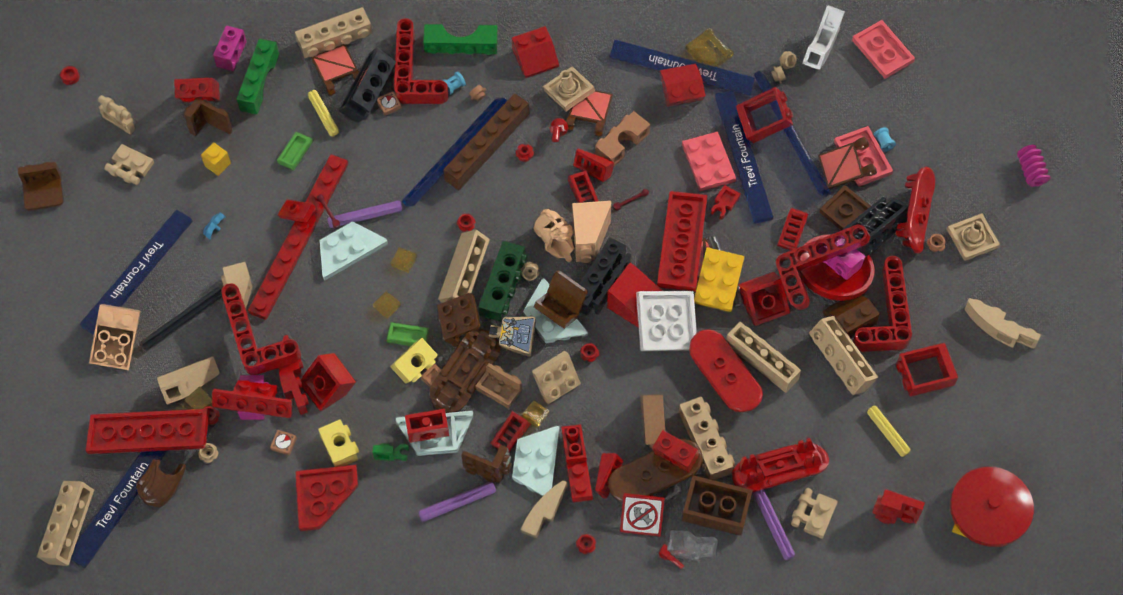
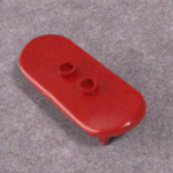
[896,167,935,254]
[689,329,763,412]
[732,438,829,492]

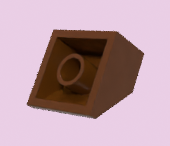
[822,295,880,339]

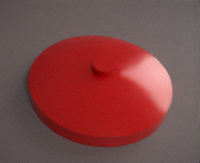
[799,235,874,301]
[950,467,1034,547]

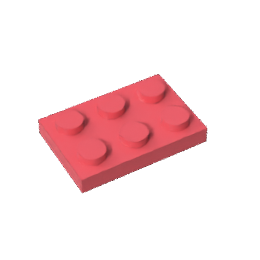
[852,20,915,79]
[834,126,893,187]
[682,132,736,191]

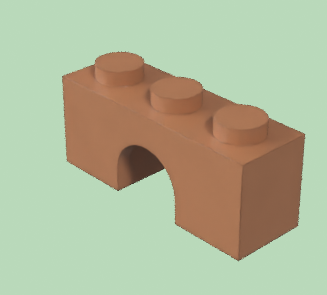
[595,111,650,166]

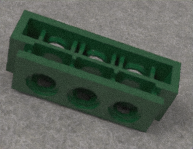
[478,241,528,322]

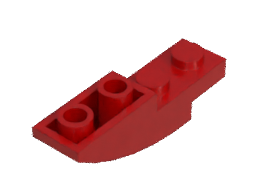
[279,335,309,415]
[561,424,593,503]

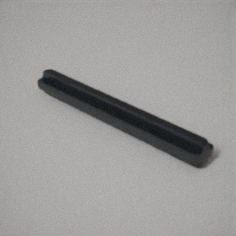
[140,287,222,350]

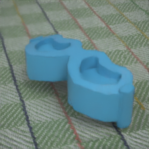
[203,212,226,240]

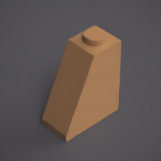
[640,394,665,448]

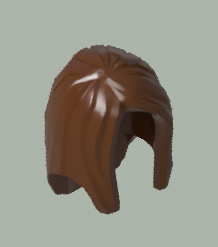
[136,459,186,508]

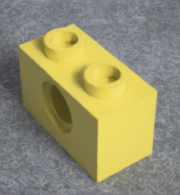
[390,338,438,383]
[318,419,359,467]

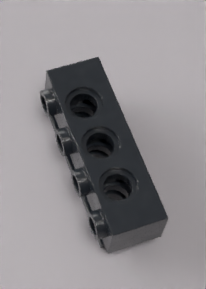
[339,48,396,123]
[842,197,908,256]
[579,237,631,316]

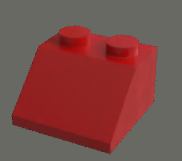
[511,26,559,78]
[660,64,706,107]
[738,272,790,326]
[300,353,356,411]

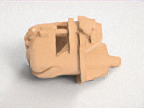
[533,209,574,262]

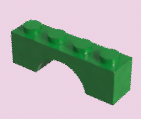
[423,24,498,55]
[236,38,279,115]

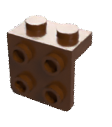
[184,98,233,136]
[18,162,63,211]
[534,270,587,329]
[437,293,480,347]
[461,445,512,483]

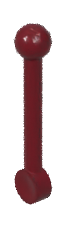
[613,189,649,211]
[317,194,340,228]

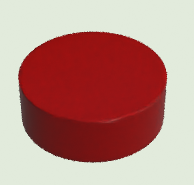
[60,66,80,85]

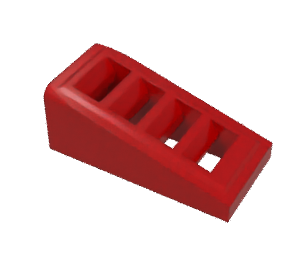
[573,149,614,182]
[567,170,599,203]
[777,208,808,250]
[490,411,531,452]
[595,453,623,498]

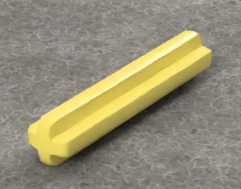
[308,90,339,137]
[867,405,910,457]

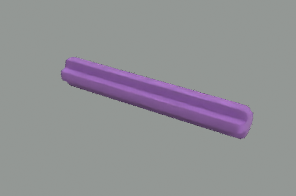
[328,200,402,228]
[419,482,496,522]
[752,489,795,560]

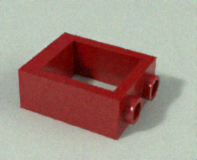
[174,78,220,102]
[736,87,793,143]
[896,343,958,397]

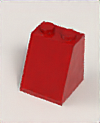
[607,263,663,328]

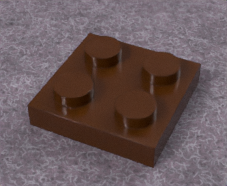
[819,185,871,231]

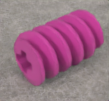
[1017,145,1051,187]

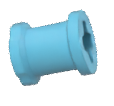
[442,71,466,95]
[873,127,896,152]

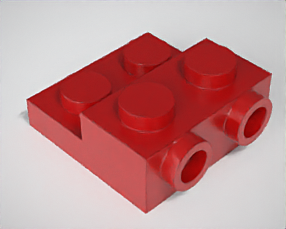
[872,489,925,524]

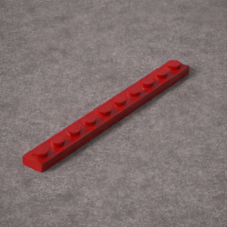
[248,154,348,320]

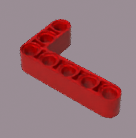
[394,18,449,104]
[776,225,870,310]
[853,256,912,352]
[221,283,301,375]

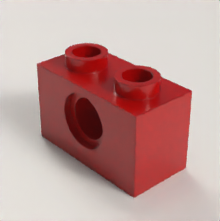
[405,408,449,443]
[652,430,699,473]

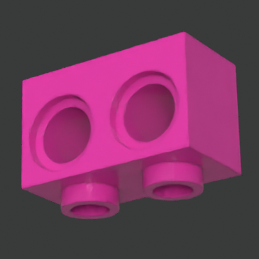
[213,25,246,71]

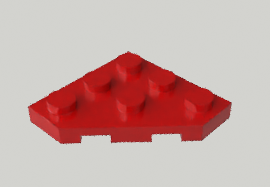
[296,465,358,531]

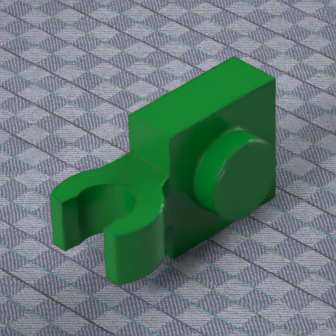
[372,443,409,461]

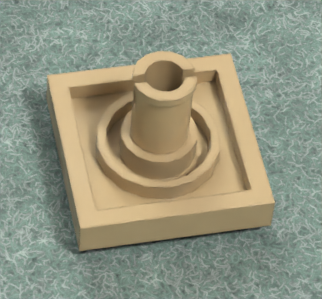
[543,67,595,111]
[947,214,1000,261]
[532,351,581,404]

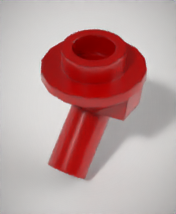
[549,118,568,142]

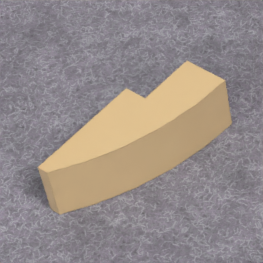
[521,481,568,538]

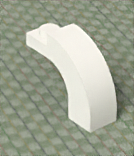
[802,5,845,70]

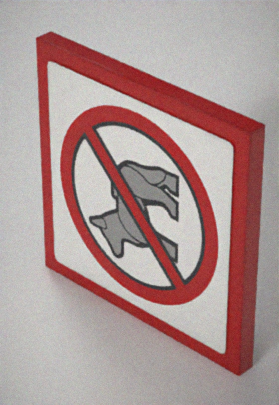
[620,493,665,537]

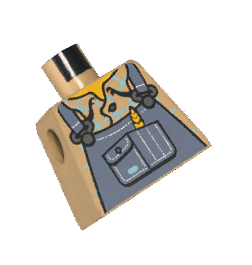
[489,317,536,357]

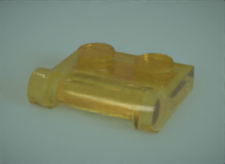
[685,28,734,73]

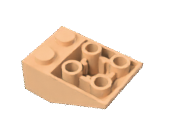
[89,304,141,370]

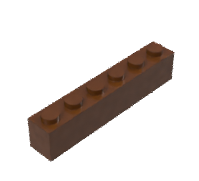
[443,93,529,191]

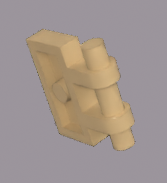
[98,95,136,135]
[104,144,154,185]
[791,488,838,539]

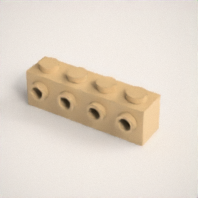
[295,7,372,58]
[438,230,490,302]
[809,316,878,395]
[726,322,801,393]
[679,397,735,480]
[37,481,94,566]

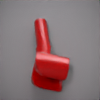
[659,544,685,569]

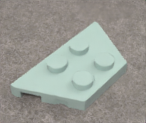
[320,221,388,280]
[523,278,588,343]
[396,411,473,456]
[512,426,559,496]

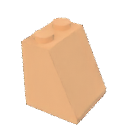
[572,201,611,263]

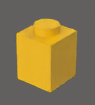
[201,142,231,176]

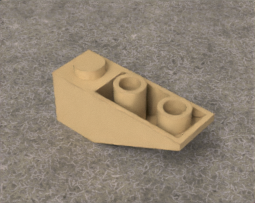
[221,262,252,314]
[157,356,220,404]

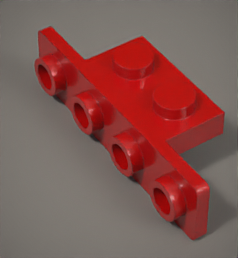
[212,380,292,418]

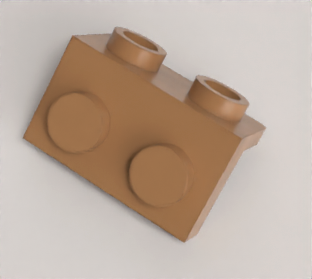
[475,363,522,409]

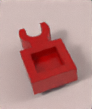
[711,185,741,220]

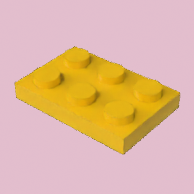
[694,247,744,312]

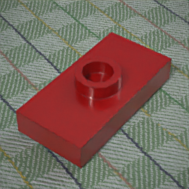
[277,199,316,223]

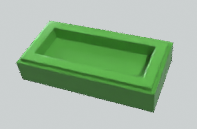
[277,132,313,171]
[387,322,429,346]

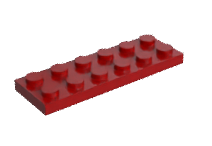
[657,191,707,292]
[86,409,209,454]

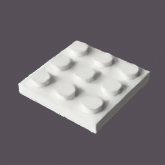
[636,291,697,351]

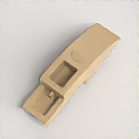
[965,298,1041,349]

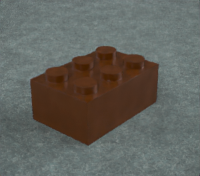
[682,475,753,536]

